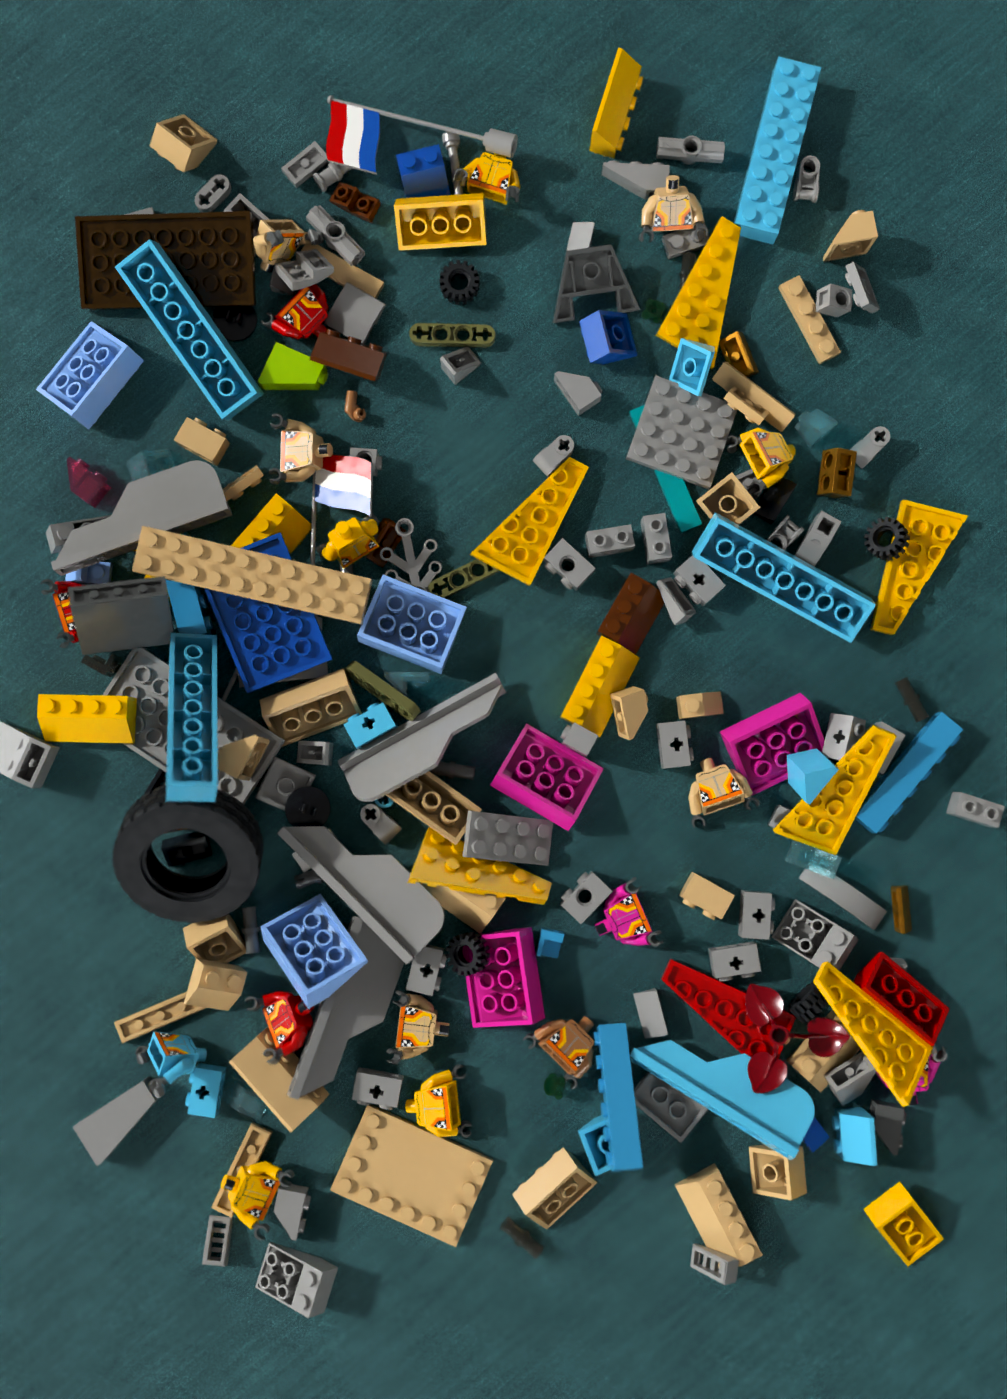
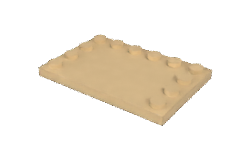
[330,1104,493,1247]

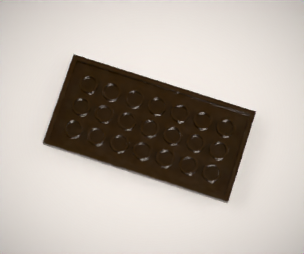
[75,211,256,310]

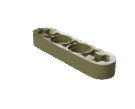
[409,323,495,348]
[428,559,500,598]
[345,660,421,721]

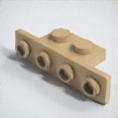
[712,362,795,432]

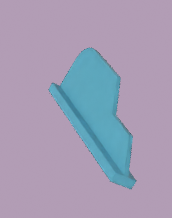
[630,1040,815,1160]

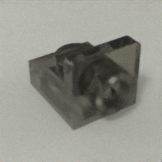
[81,654,121,677]

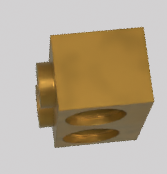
[817,448,857,498]

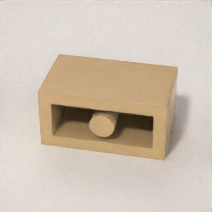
[174,417,230,466]
[679,872,735,920]

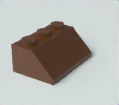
[309,329,387,381]
[596,573,664,655]

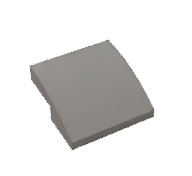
[275,249,334,291]
[325,282,386,345]

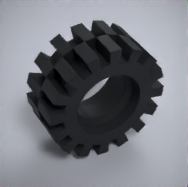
[439,260,480,305]
[864,517,910,561]
[445,932,490,976]
[788,981,827,1023]

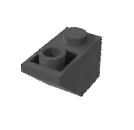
[869,1099,906,1155]

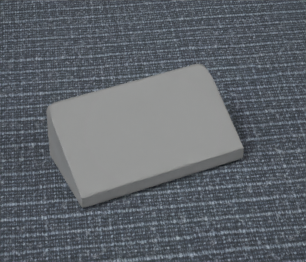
[563,222,595,265]
[633,988,668,1039]

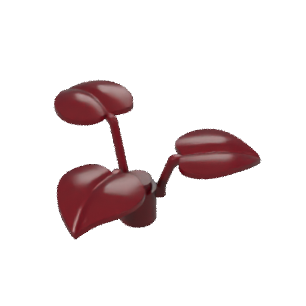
[745,984,849,1093]

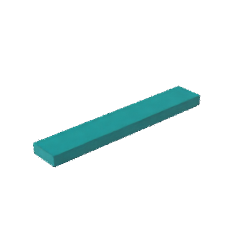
[629,405,702,533]

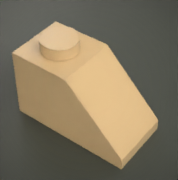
[610,686,648,740]
[676,691,724,720]

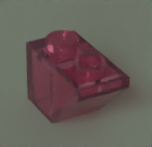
[67,456,111,508]

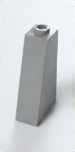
[73,1077,159,1166]

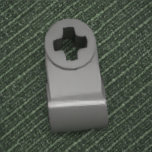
[793,156,820,203]
[850,426,890,469]
[533,435,574,477]
[767,515,804,550]
[360,803,402,845]

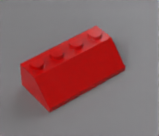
[853,951,950,1046]

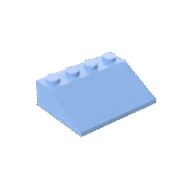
[36,321,144,430]
[357,575,467,674]
[260,894,368,1009]

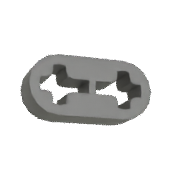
[194,174,232,212]

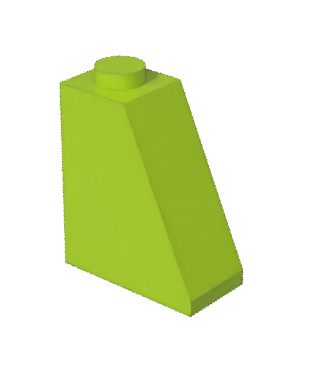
[257,342,328,390]

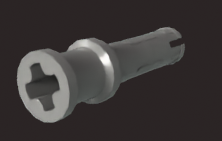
[313,163,352,192]

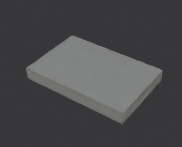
[634,1072,708,1143]

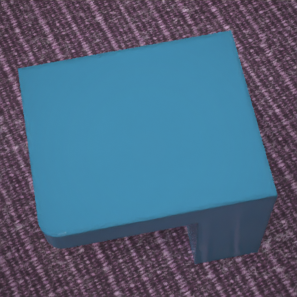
[536,927,564,958]

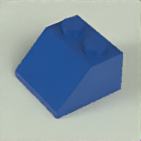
[396,144,450,198]
[579,310,638,364]

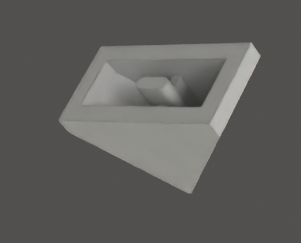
[440,346,481,385]
[297,740,334,766]

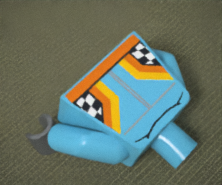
[135,1032,207,1098]

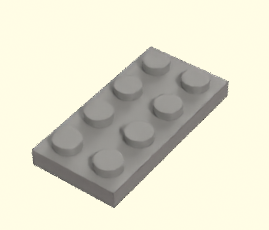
[462,811,553,866]

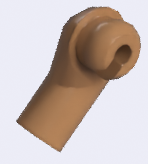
[345,391,366,422]

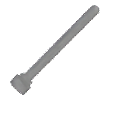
[442,132,463,195]

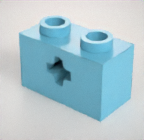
[343,702,398,749]
[185,1063,227,1118]

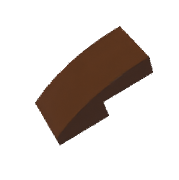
[329,181,381,223]

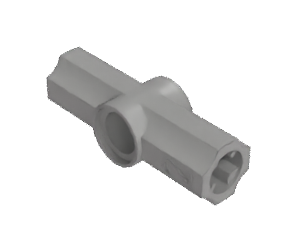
[656,135,725,165]
[306,205,365,266]

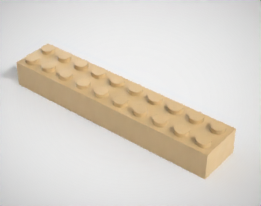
[132,526,373,625]

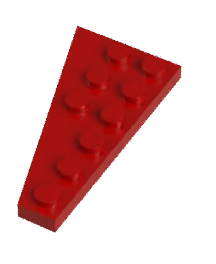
[661,958,796,1059]

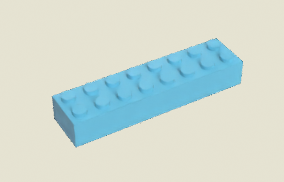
[734,56,821,245]
[115,239,264,420]
[692,512,876,643]
[166,633,218,802]

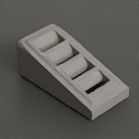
[656,577,696,625]
[202,1215,233,1267]
[690,1243,739,1285]

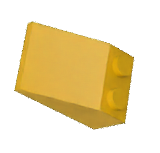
[863,1181,944,1266]

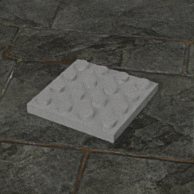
[626,375,737,490]

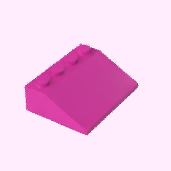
[720,693,825,796]
[490,723,604,831]
[462,927,545,1028]

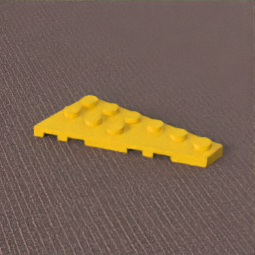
[656,216,741,369]
[470,457,589,586]
[870,500,968,635]
[773,725,897,856]
[407,827,552,905]
[813,961,933,1107]

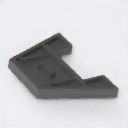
[553,244,640,323]

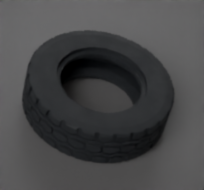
[112,785,264,923]

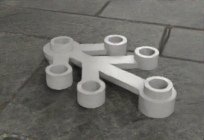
[380,518,442,592]

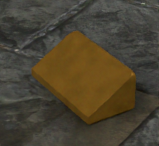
[719,331,759,377]
[891,885,912,934]

